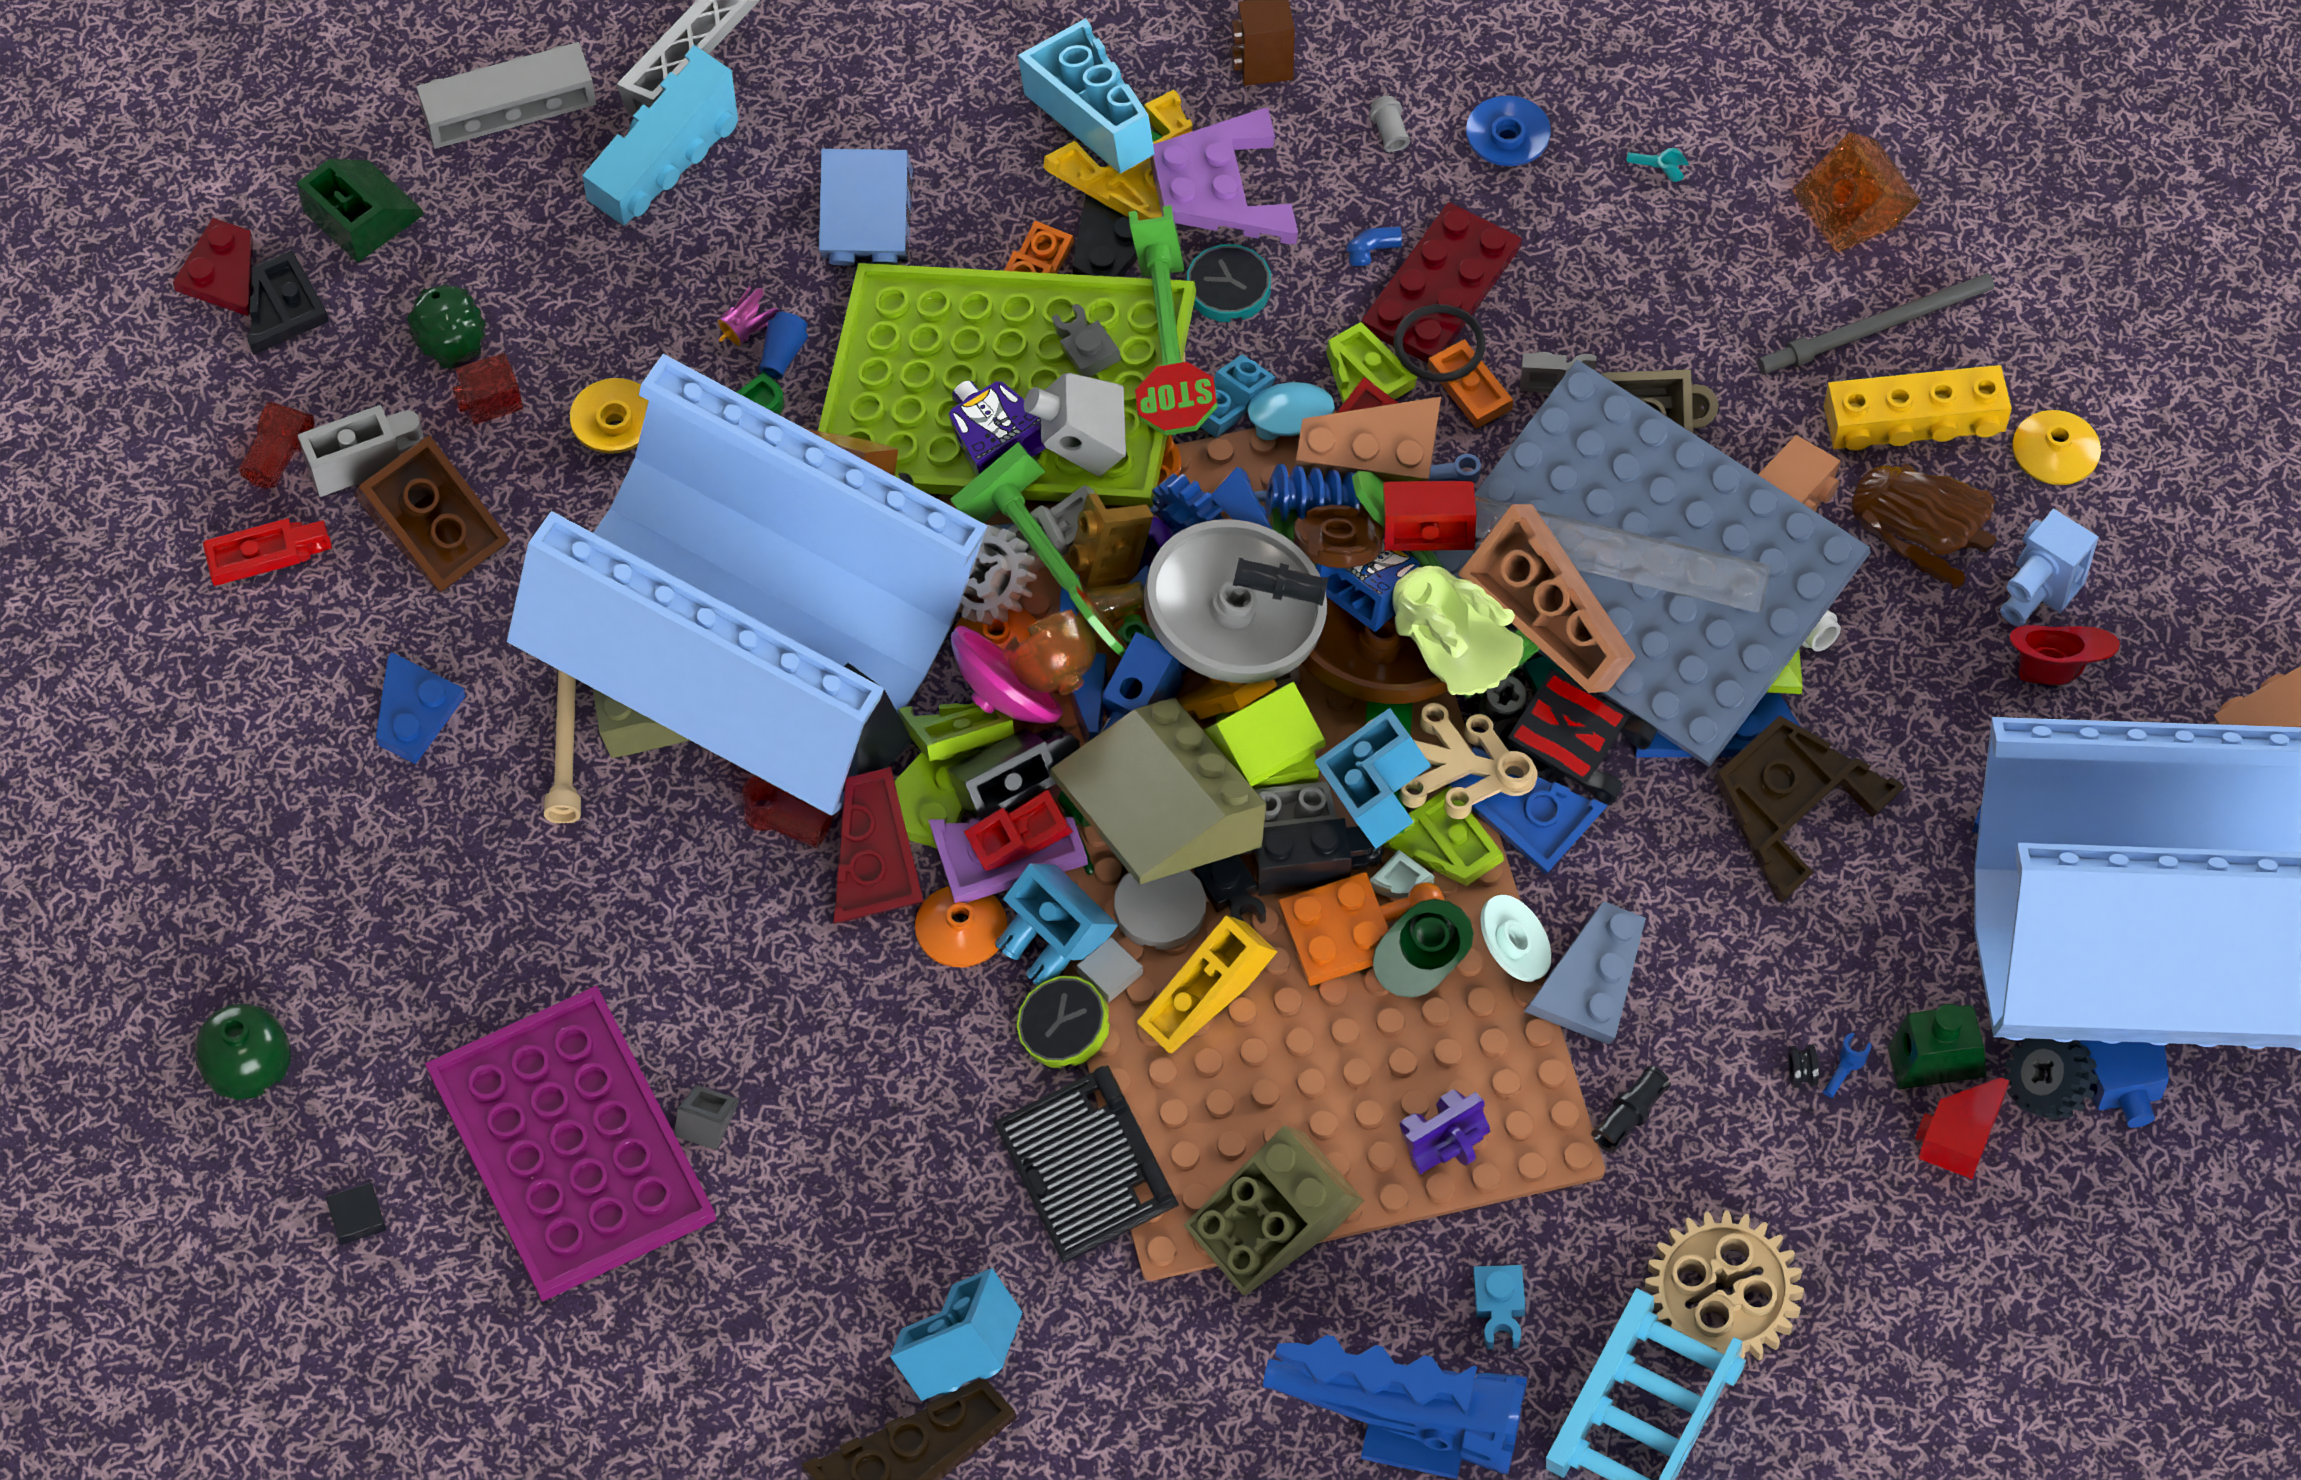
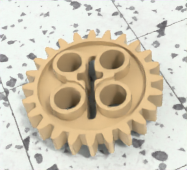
[1645,1210,1804,1361]

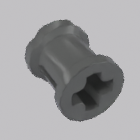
[1477,675,1527,725]

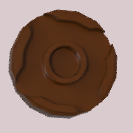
[1293,505,1383,568]

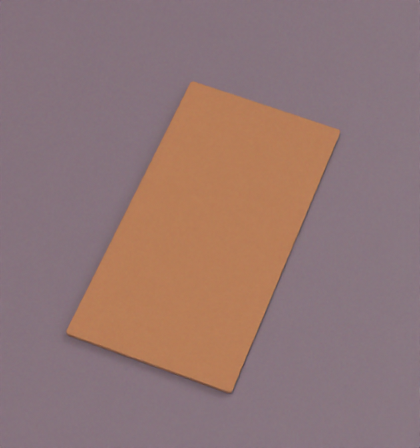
[940,411,1605,1281]

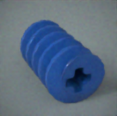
[1265,464,1361,521]

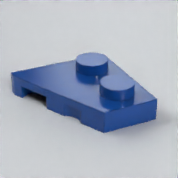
[376,652,466,764]

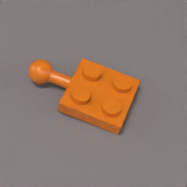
[1278,872,1444,987]

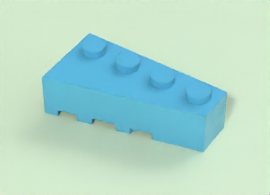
[1017,18,1155,173]
[582,45,738,226]

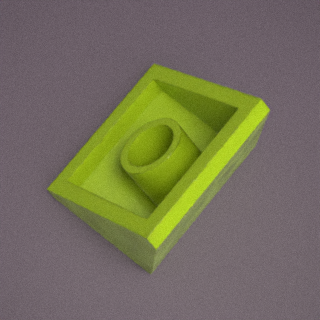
[1203,681,1326,787]

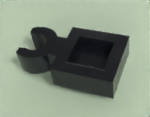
[1194,854,1266,924]

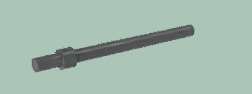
[1757,273,1994,374]

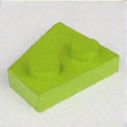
[1326,322,1417,403]
[898,702,1015,761]

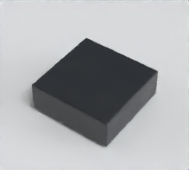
[325,1182,386,1245]

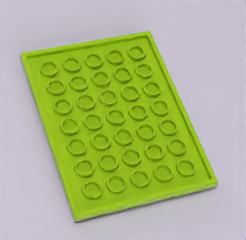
[818,263,1196,508]

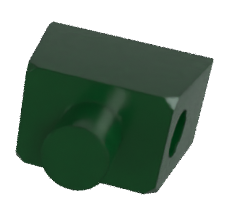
[1887,1004,1986,1090]

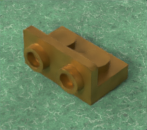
[1068,493,1154,589]

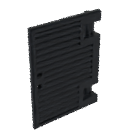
[994,1065,1179,1264]

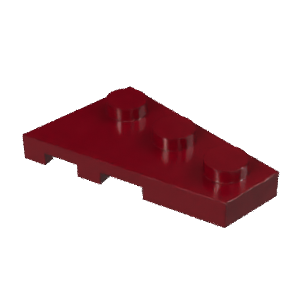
[833,767,924,924]

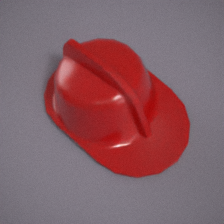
[2009,625,2120,685]

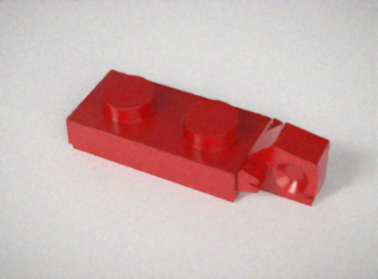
[202,518,332,586]

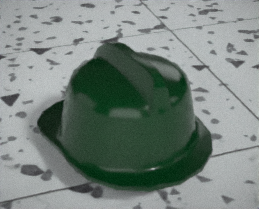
[1373,899,1474,998]

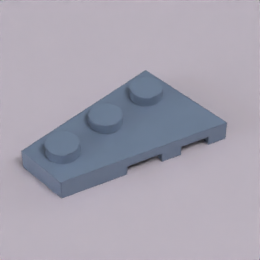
[1524,901,1646,1044]

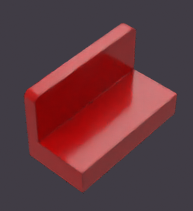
[1383,481,1477,551]

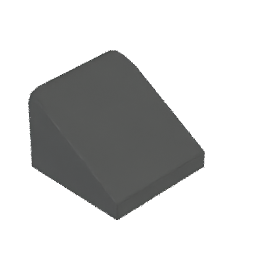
[674,1085,739,1150]

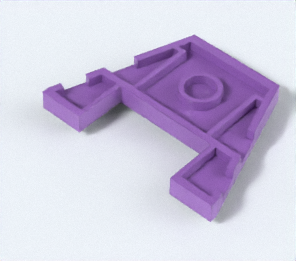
[1149,108,1298,244]

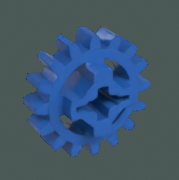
[1152,473,1225,535]

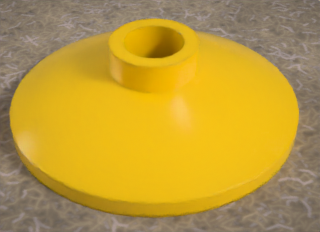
[570,378,649,454]
[2012,410,2101,485]

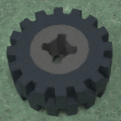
[2004,1038,2098,1120]

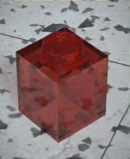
[452,352,523,425]

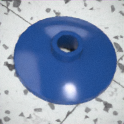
[1466,95,1551,166]

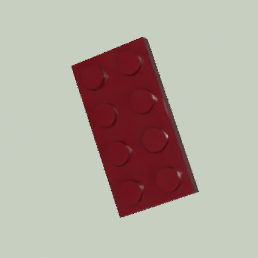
[1361,202,1522,363]

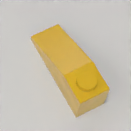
[1137,915,1278,1053]

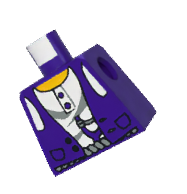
[949,381,1046,477]

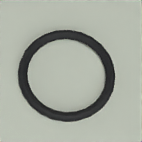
[1394,304,1486,382]

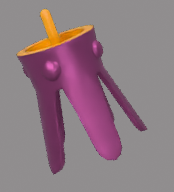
[717,285,780,346]

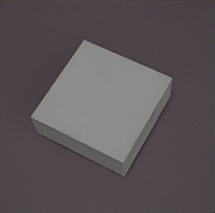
[1077,937,1143,1003]

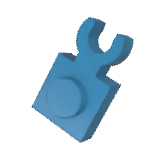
[1473,1265,1525,1349]

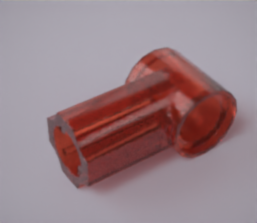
[239,401,315,490]
[742,775,834,848]

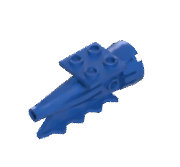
[1263,1335,1528,1479]

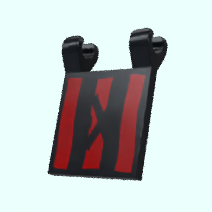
[1506,668,1657,806]

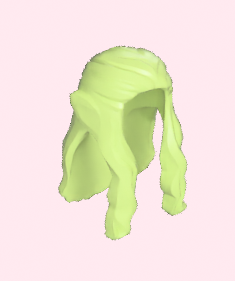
[1392,565,1524,696]

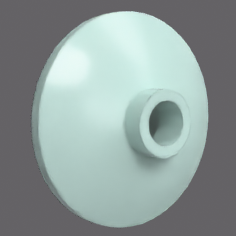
[1480,895,1551,982]

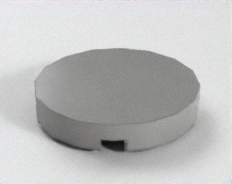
[1114,870,1206,950]

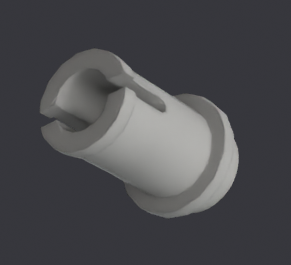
[1369,96,1410,152]

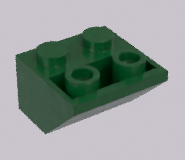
[296,159,424,263]

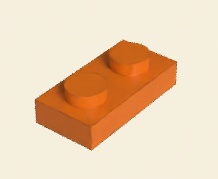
[1428,339,1513,429]

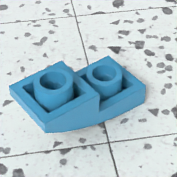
[1200,354,1276,438]

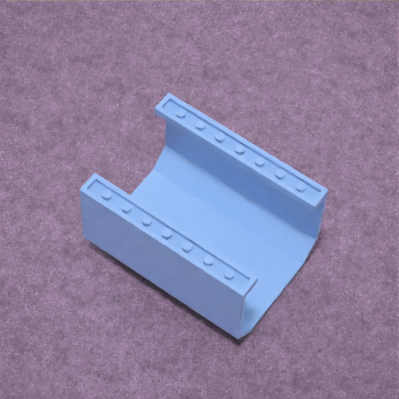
[507,354,987,816]
[1974,717,2301,1050]

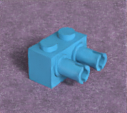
[995,863,1118,986]

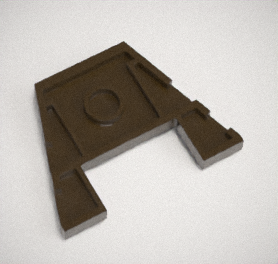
[1714,716,1905,903]

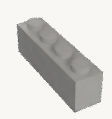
[416,42,597,149]

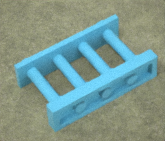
[1546,1288,1746,1480]

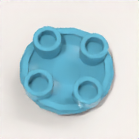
[1247,382,1335,440]

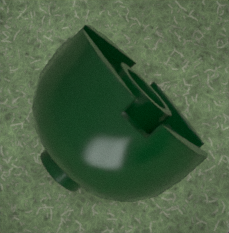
[195,1004,291,1100]

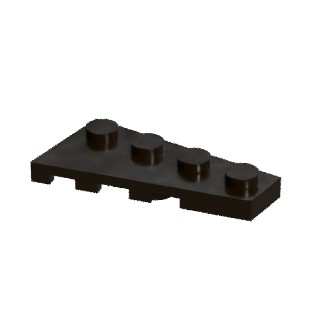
[801,1378,1016,1480]

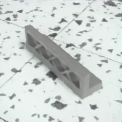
[616,0,760,116]

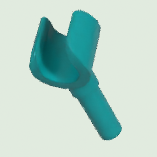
[1627,148,1689,182]

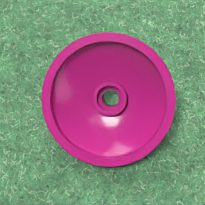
[951,626,1063,724]

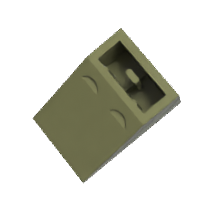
[1184,1125,1364,1296]

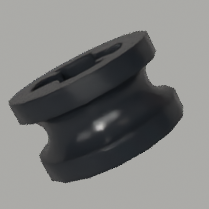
[1787,1044,1819,1088]

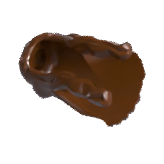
[1852,463,1997,590]

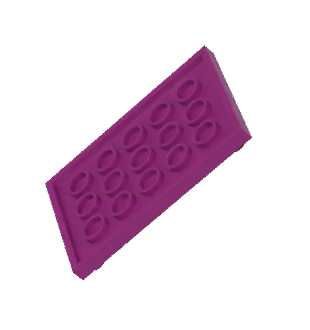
[425,985,717,1302]

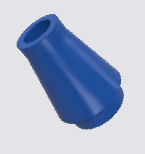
[759,311,808,379]

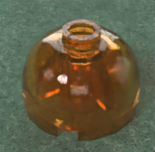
[1003,610,1096,695]

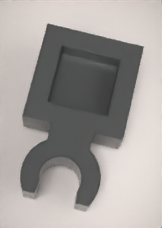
[1052,304,1122,377]

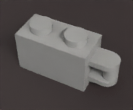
[297,405,424,497]

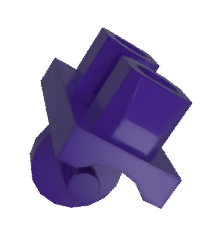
[1399,1089,1491,1175]

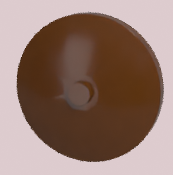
[1302,597,1448,704]

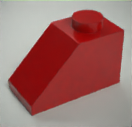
[1915,1077,2010,1179]

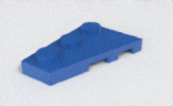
[1445,747,1608,875]

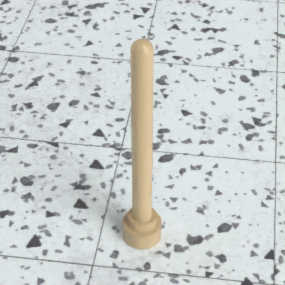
[544,670,581,823]

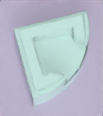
[1370,850,1435,898]

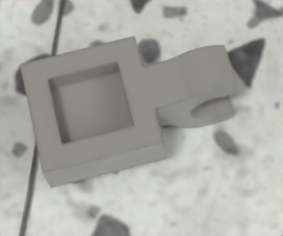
[1520,352,1597,393]

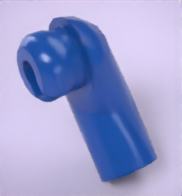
[1346,226,1402,266]

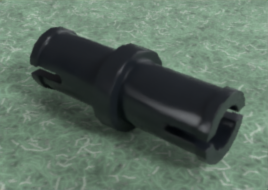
[1233,557,1329,606]
[1591,1066,1671,1153]

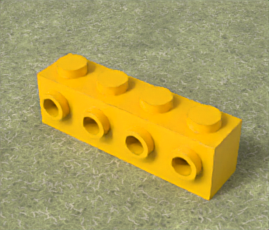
[1824,365,2012,451]

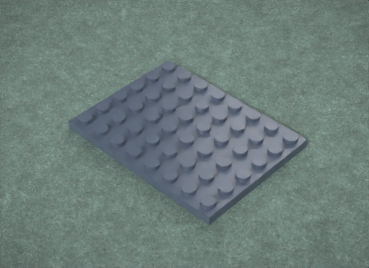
[1432,360,1871,767]

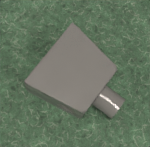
[1024,373,1126,477]

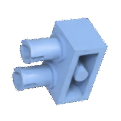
[2000,508,2099,627]

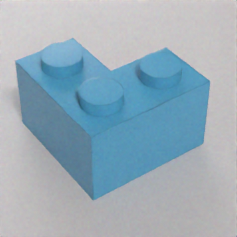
[1314,708,1431,849]
[890,1268,1023,1401]

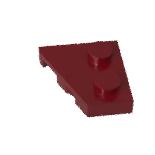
[173,218,253,316]

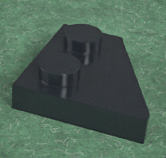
[1072,194,1138,277]
[248,250,329,355]

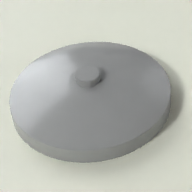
[1144,519,1327,683]

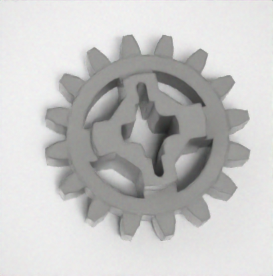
[958,525,1037,625]

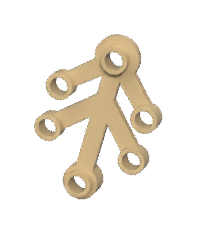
[1365,703,1537,819]

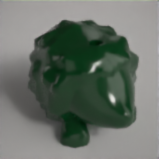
[407,284,486,370]

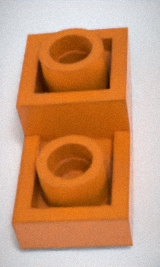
[1004,221,1075,274]

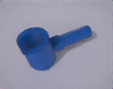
[1823,1033,1871,1098]

